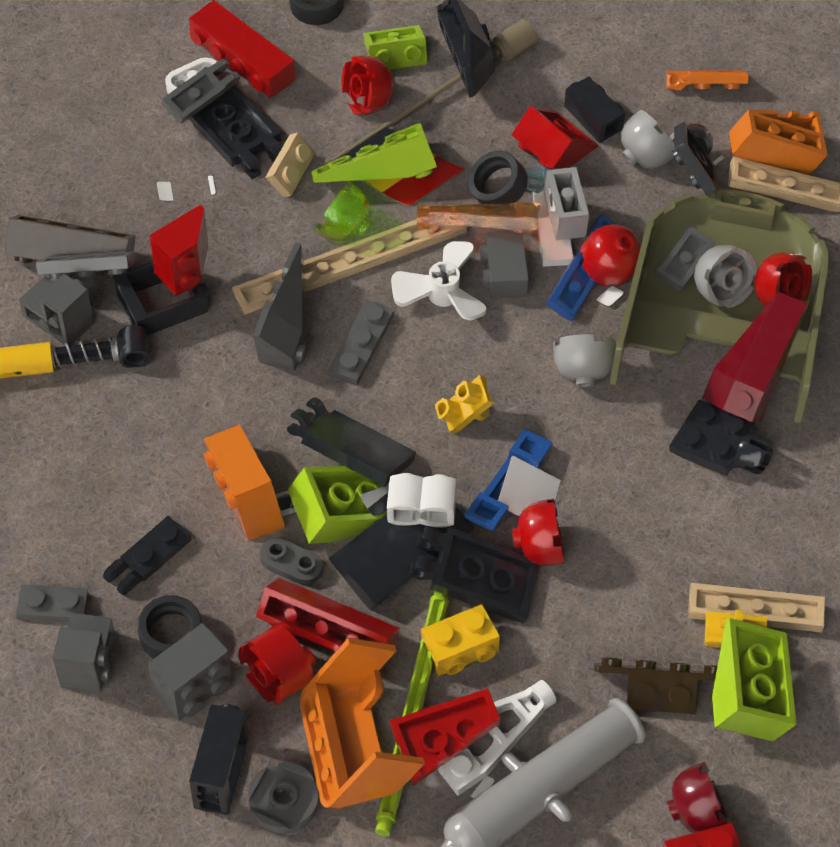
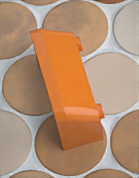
[300,638,425,809]

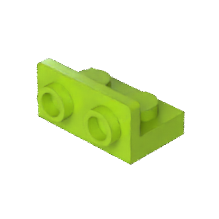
[363,25,427,70]

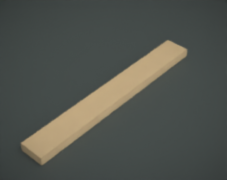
[232,206,467,315]

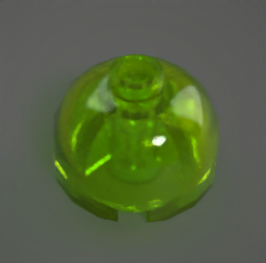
[314,181,371,242]

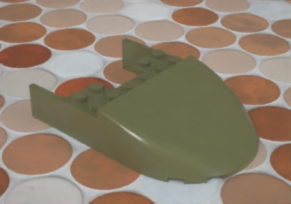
[610,189,829,423]

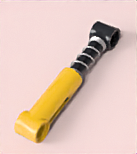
[0,325,151,379]

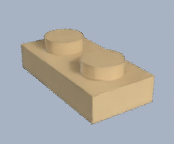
[265,133,315,197]

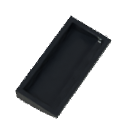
[328,507,475,610]

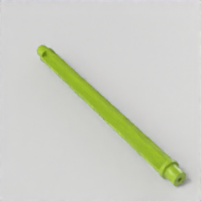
[375,591,450,837]

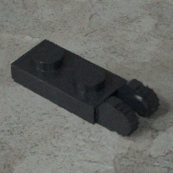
[103,516,192,596]

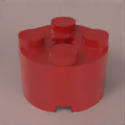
[238,622,316,705]

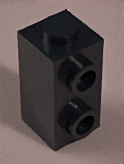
[564,76,625,143]

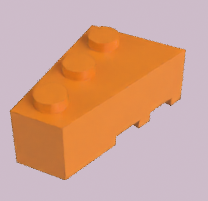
[729,109,828,175]
[203,424,285,541]

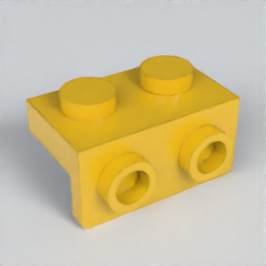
[421,604,500,677]

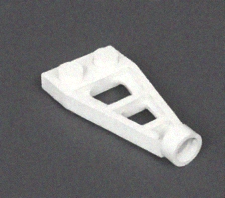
[437,680,556,796]

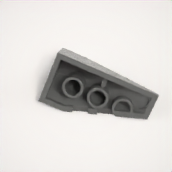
[253,242,307,371]

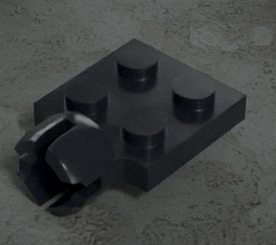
[672,121,717,196]
[669,400,773,476]

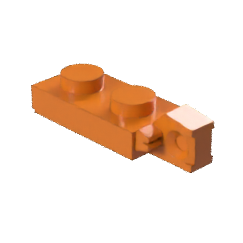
[666,70,749,91]

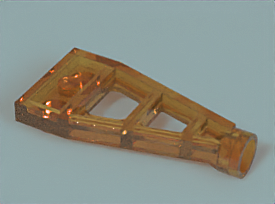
[417,203,541,234]

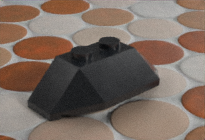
[436,0,498,98]

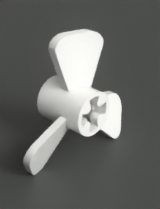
[391,241,486,320]

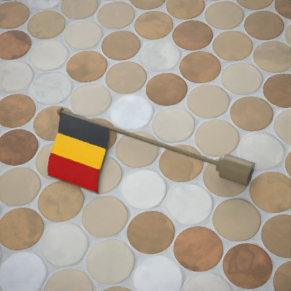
[323,19,538,207]

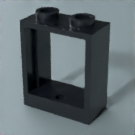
[113,261,210,335]
[189,704,248,815]

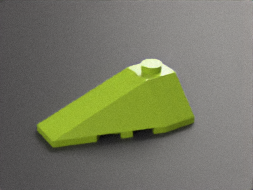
[311,123,437,183]

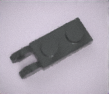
[162,58,241,124]

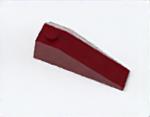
[702,292,809,422]

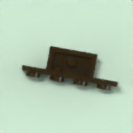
[593,657,717,714]

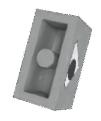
[544,167,589,241]

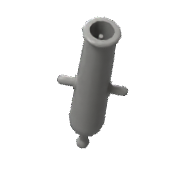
[441,698,646,847]

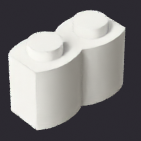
[387,473,457,527]

